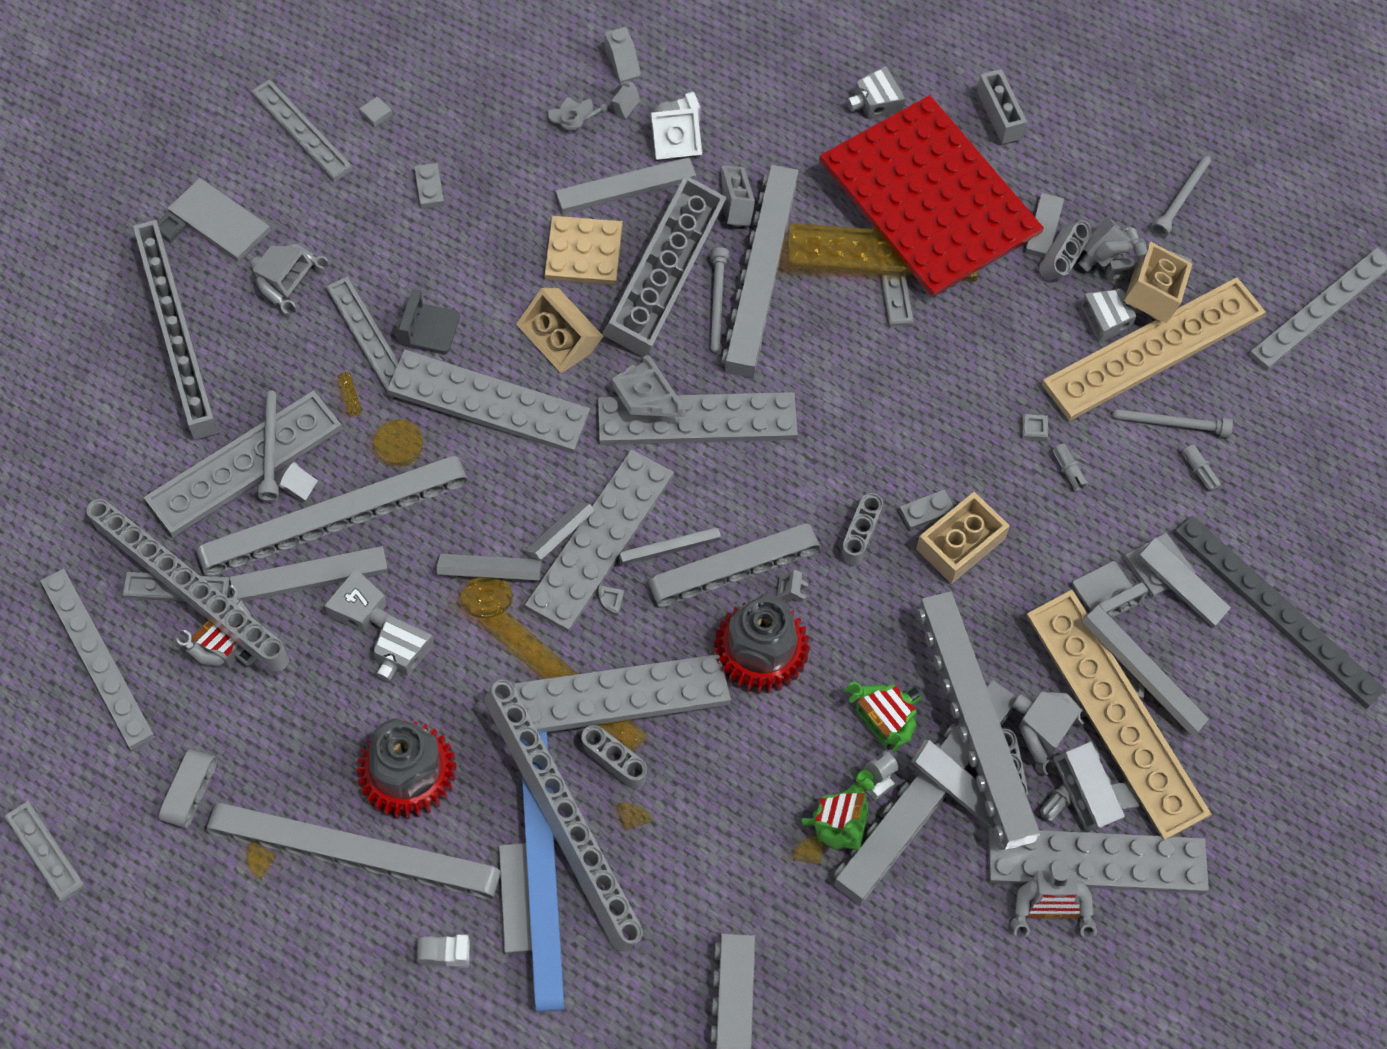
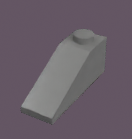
[721,166,755,227]

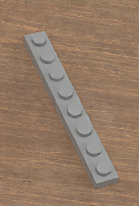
[1249,247,1387,371]
[40,569,155,750]

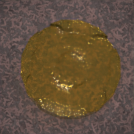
[373,419,423,466]
[461,577,513,618]

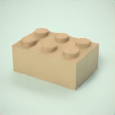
[1124,241,1192,324]
[916,492,1010,584]

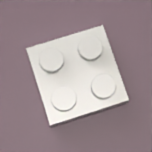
[651,108,702,160]

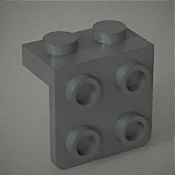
[396,289,460,353]

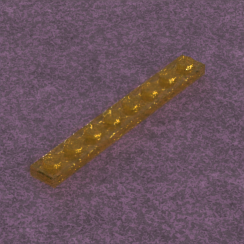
[479,603,648,752]

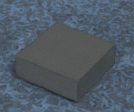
[157,212,187,243]

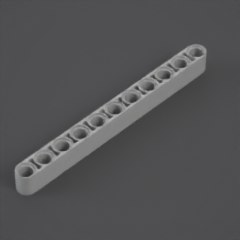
[196,456,468,576]
[86,499,290,671]
[484,679,643,952]
[206,803,501,899]

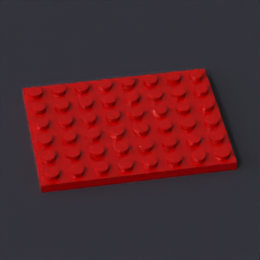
[819,95,1044,297]

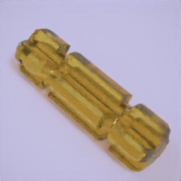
[338,372,362,417]

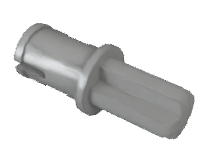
[1053,444,1089,492]
[1182,445,1221,491]
[1040,783,1071,821]

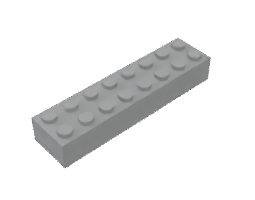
[602,175,727,357]

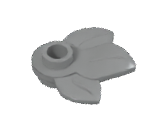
[548,98,593,130]

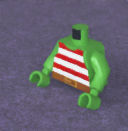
[843,682,922,753]
[802,769,874,850]

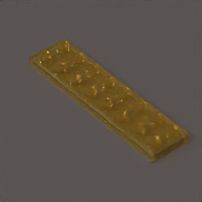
[788,223,978,282]

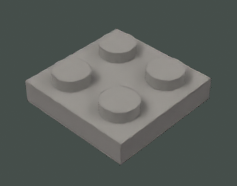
[1123,533,1196,599]

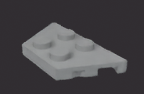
[612,355,686,417]

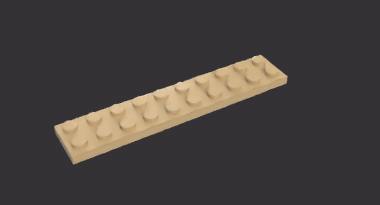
[1041,277,1266,421]
[1027,590,1211,840]

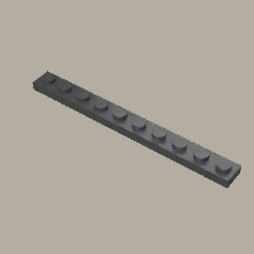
[1174,515,1386,709]

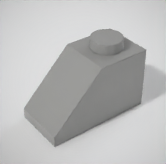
[605,27,641,83]

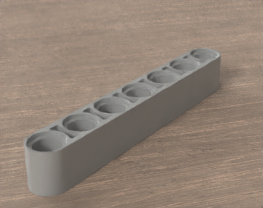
[648,524,821,607]

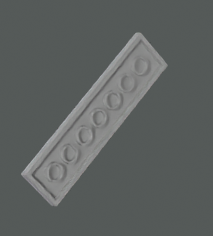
[387,350,590,454]
[144,391,343,537]
[598,392,798,445]
[525,449,674,633]
[513,655,731,733]
[988,828,1209,894]

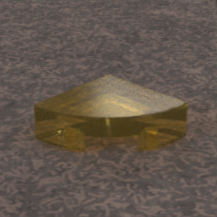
[617,802,652,831]
[793,836,823,865]
[247,842,276,880]

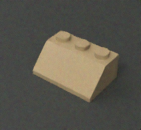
[516,288,603,373]

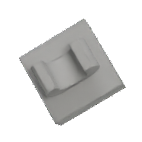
[1105,253,1135,282]
[777,570,808,602]

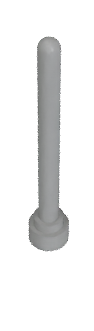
[1151,156,1211,238]
[710,247,729,353]
[258,390,279,501]
[1112,409,1233,438]

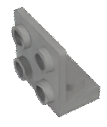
[1072,561,1148,618]

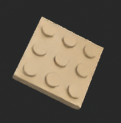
[545,216,623,285]

